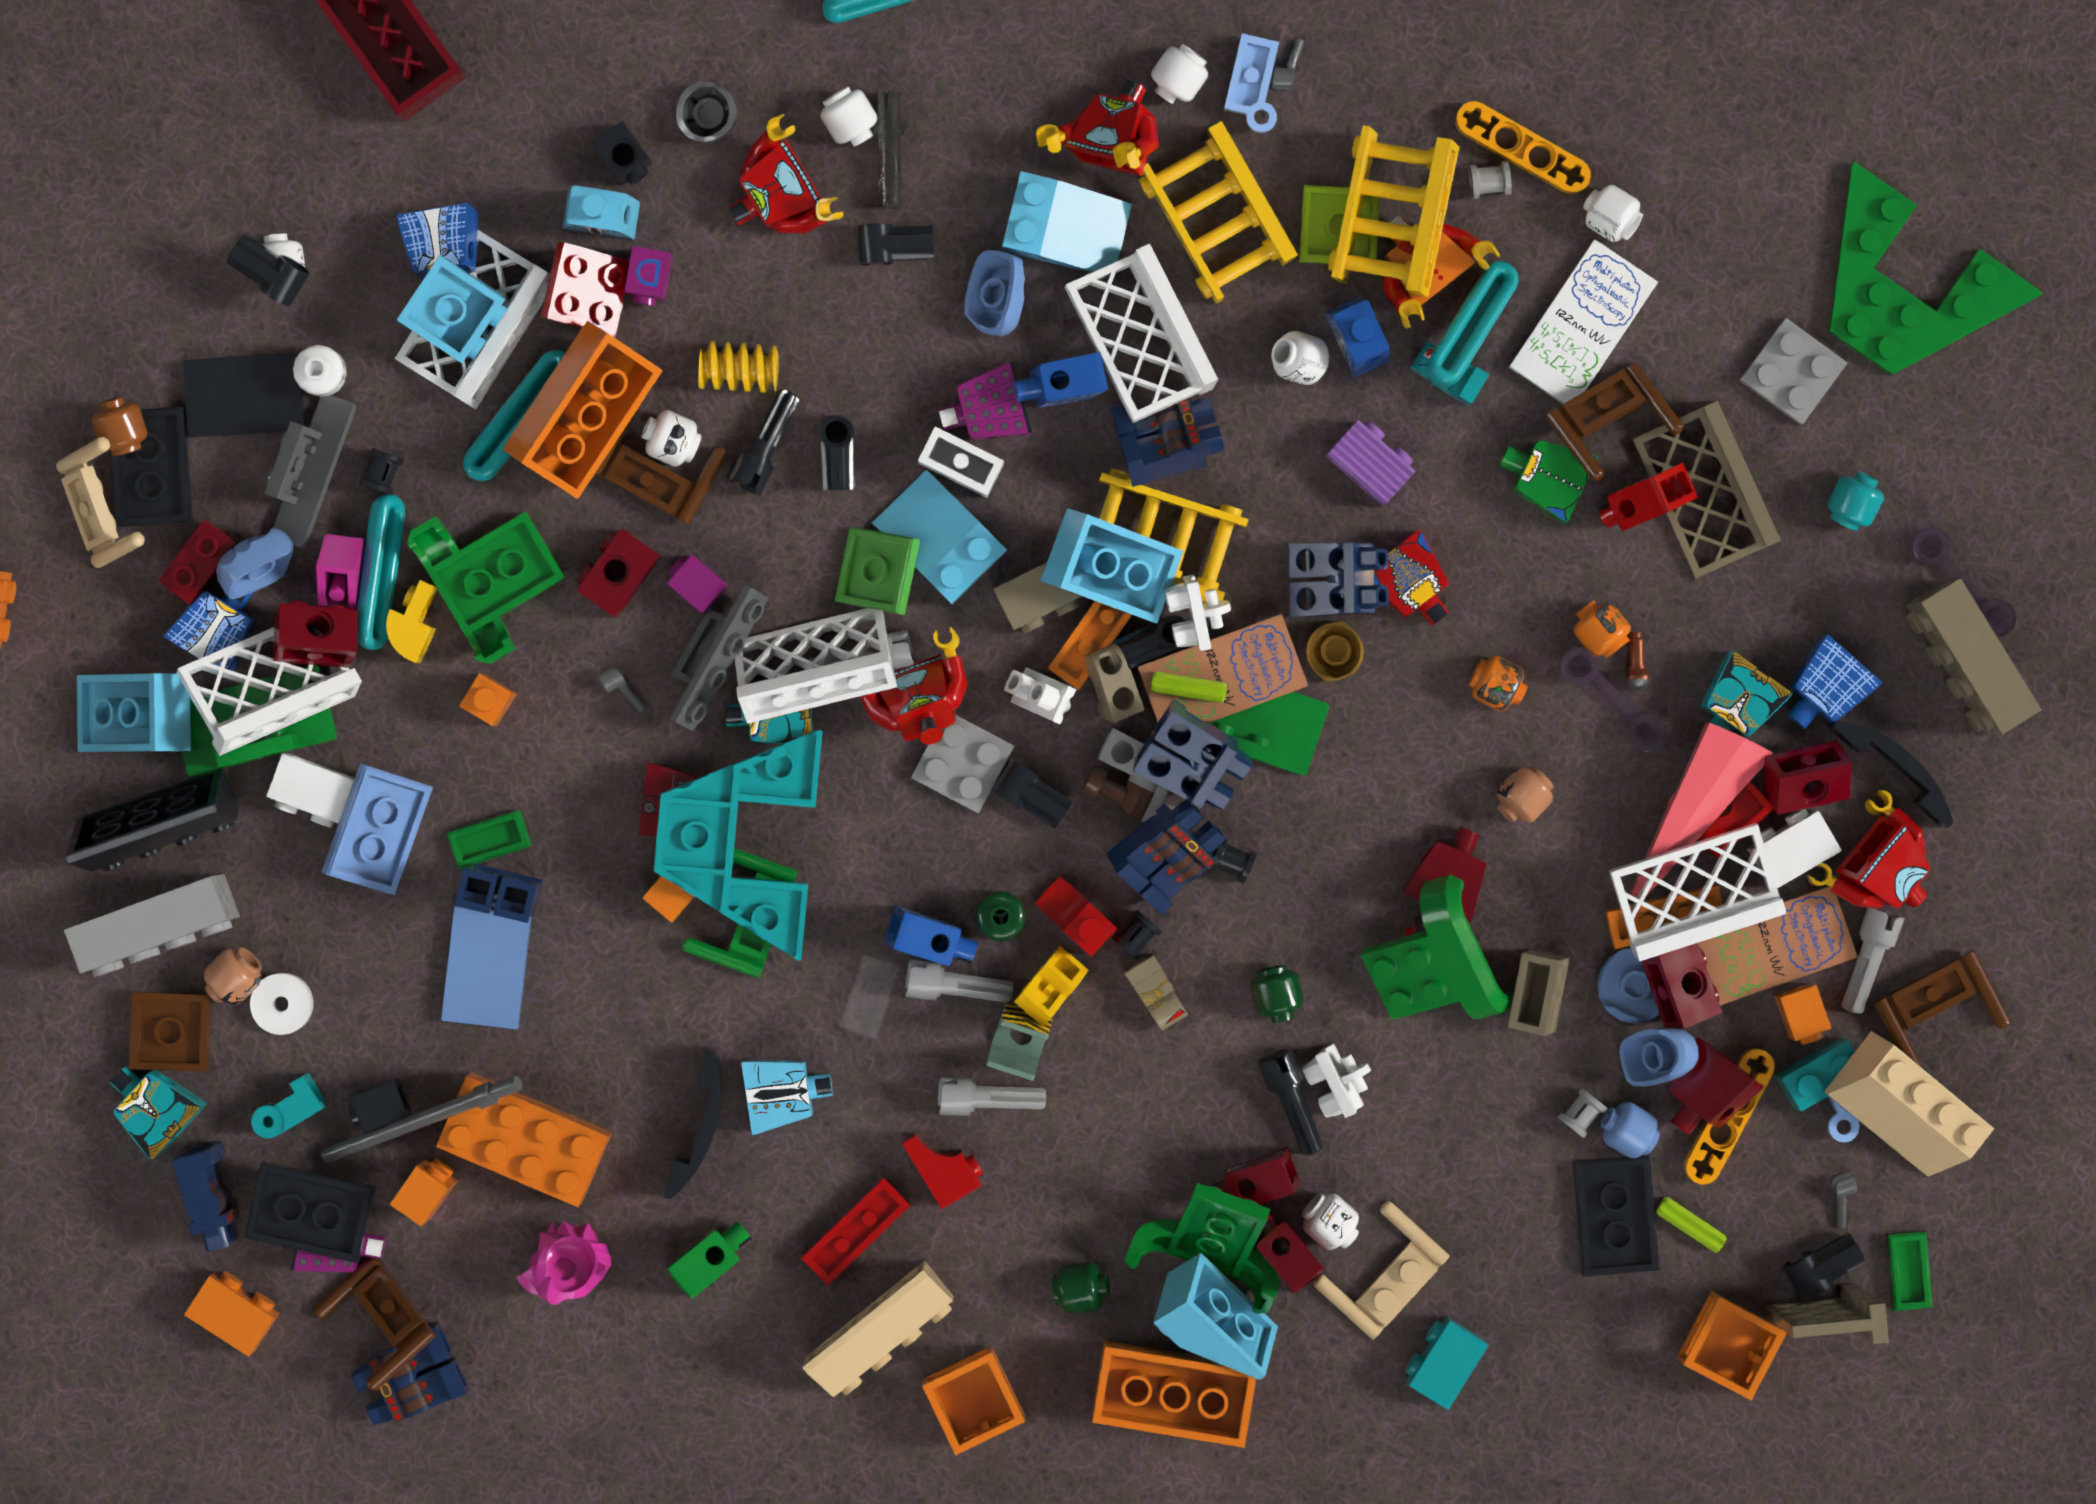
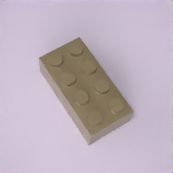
[1906,578,2042,735]

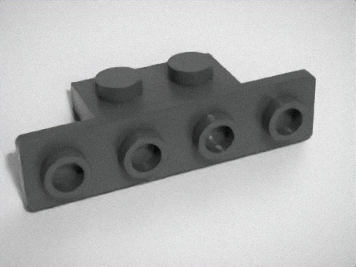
[264,395,357,548]
[670,585,768,731]

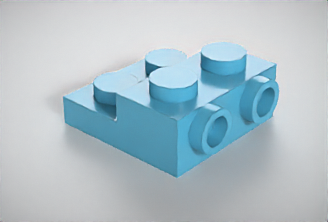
[397,255,507,363]

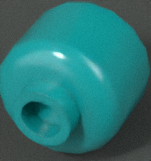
[1827,471,1884,531]

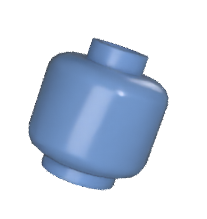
[1600,1102,1660,1158]

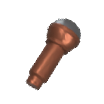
[1624,632,1651,691]

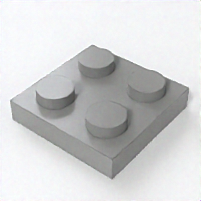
[1739,318,1847,426]
[911,715,1014,814]

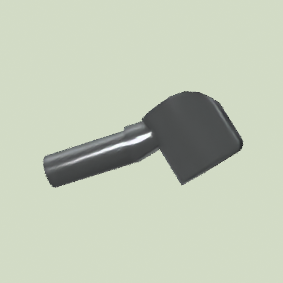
[1272,38,1304,90]
[600,667,646,712]
[1832,1173,1858,1229]

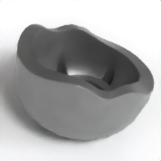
[676,81,738,143]

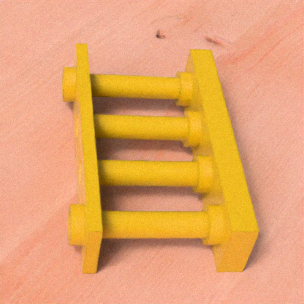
[1138,121,1298,304]
[1329,125,1459,298]
[1099,469,1249,604]

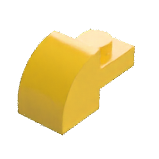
[386,580,438,664]
[1014,946,1089,1027]

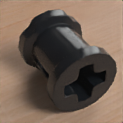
[359,448,404,494]
[1210,839,1257,884]
[1112,910,1162,960]

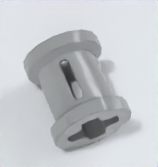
[1468,161,1512,199]
[1558,1087,1608,1138]

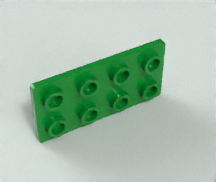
[182,665,338,776]
[1207,692,1329,776]

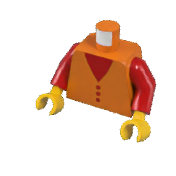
[1383,214,1500,328]

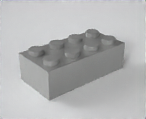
[64,874,240,977]

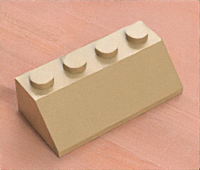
[1824,1031,1994,1177]
[802,1261,954,1397]

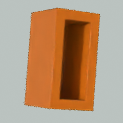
[389,1158,458,1227]
[184,1271,280,1357]

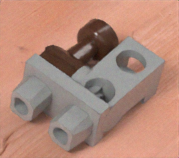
[1082,728,1175,822]

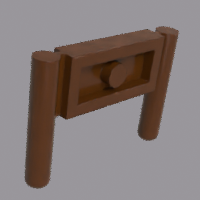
[1545,363,1684,481]
[595,406,728,525]
[1872,950,2011,1069]
[313,1257,436,1391]

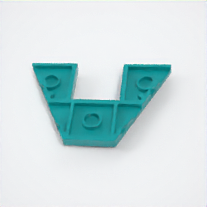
[653,730,823,961]

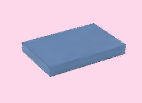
[322,763,433,895]
[441,906,532,1029]

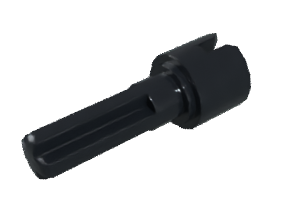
[726,389,799,496]
[1257,1048,1323,1156]

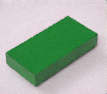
[446,810,532,870]
[1886,1231,1933,1311]

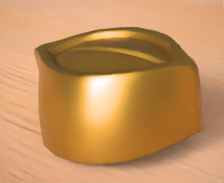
[1306,621,1364,683]

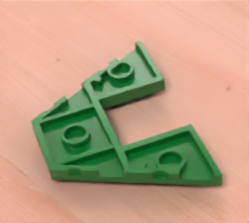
[1828,162,2043,375]

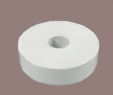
[250,973,313,1035]

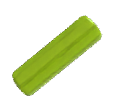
[1151,671,1227,703]
[1656,1197,1727,1253]

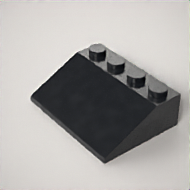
[65,768,239,872]

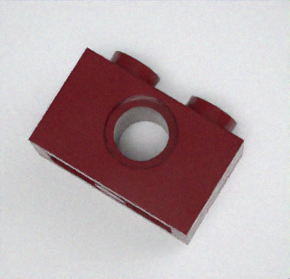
[158,519,240,605]
[576,528,662,618]
[273,601,358,668]
[1763,740,1852,815]
[1641,943,1722,1029]

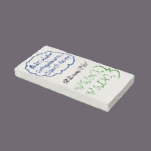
[1508,240,1658,404]

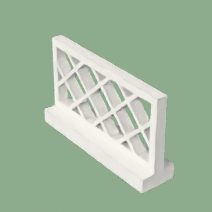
[395,230,550,409]
[1065,244,1218,423]
[735,608,897,724]
[176,627,362,756]
[1609,823,1787,961]

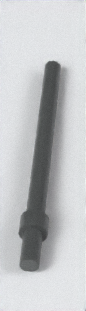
[321,1076,523,1163]

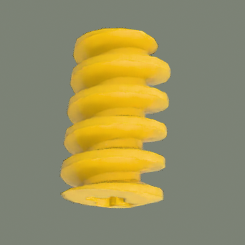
[698,341,779,393]

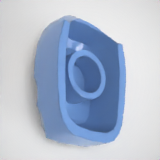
[965,250,1025,337]
[216,528,293,599]
[1619,1028,1699,1087]

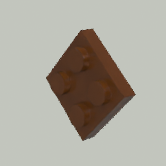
[129,991,212,1072]

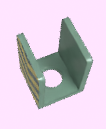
[986,1002,1053,1081]

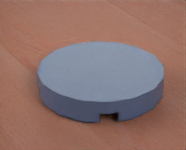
[1596,948,1660,1024]

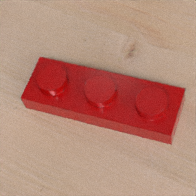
[801,1177,911,1285]

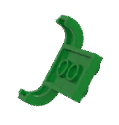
[407,511,566,664]
[1360,874,1515,1020]
[1124,1183,1279,1314]

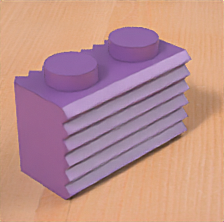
[1326,420,1415,507]

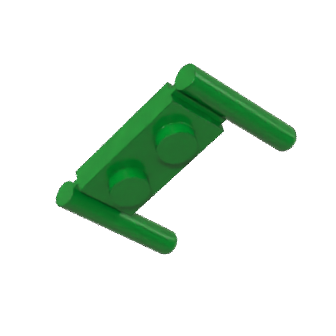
[682,848,798,979]

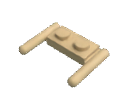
[56,437,145,568]
[1313,1201,1450,1340]

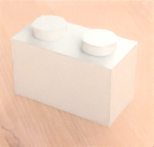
[918,427,1004,498]
[266,753,355,828]
[1746,809,1842,888]

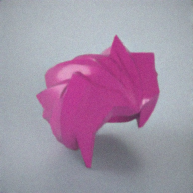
[516,1221,611,1305]

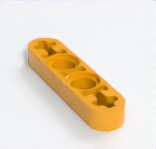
[1455,101,1591,194]
[1684,1048,1775,1185]

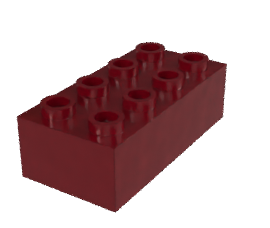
[316,0,467,122]

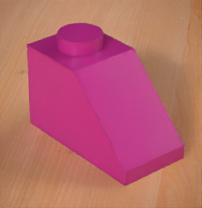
[316,534,364,610]

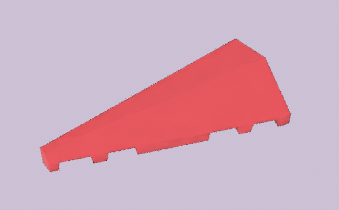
[1627,723,1773,902]

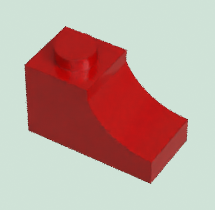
[1034,875,1117,957]
[902,1133,984,1209]

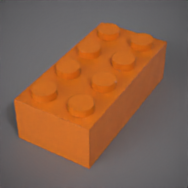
[502,320,663,499]
[436,1072,612,1207]
[1091,1340,1256,1448]

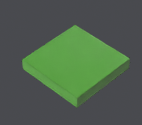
[835,526,920,615]

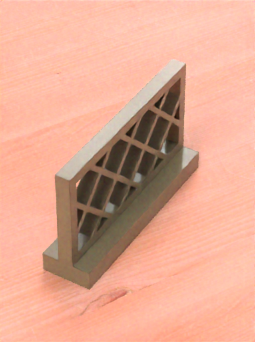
[1633,401,1781,578]
[1765,1283,1889,1344]

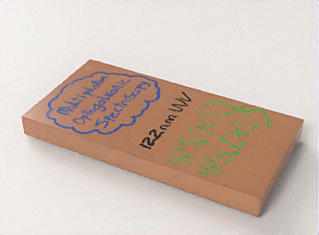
[1137,614,1308,723]
[1698,886,1858,1005]

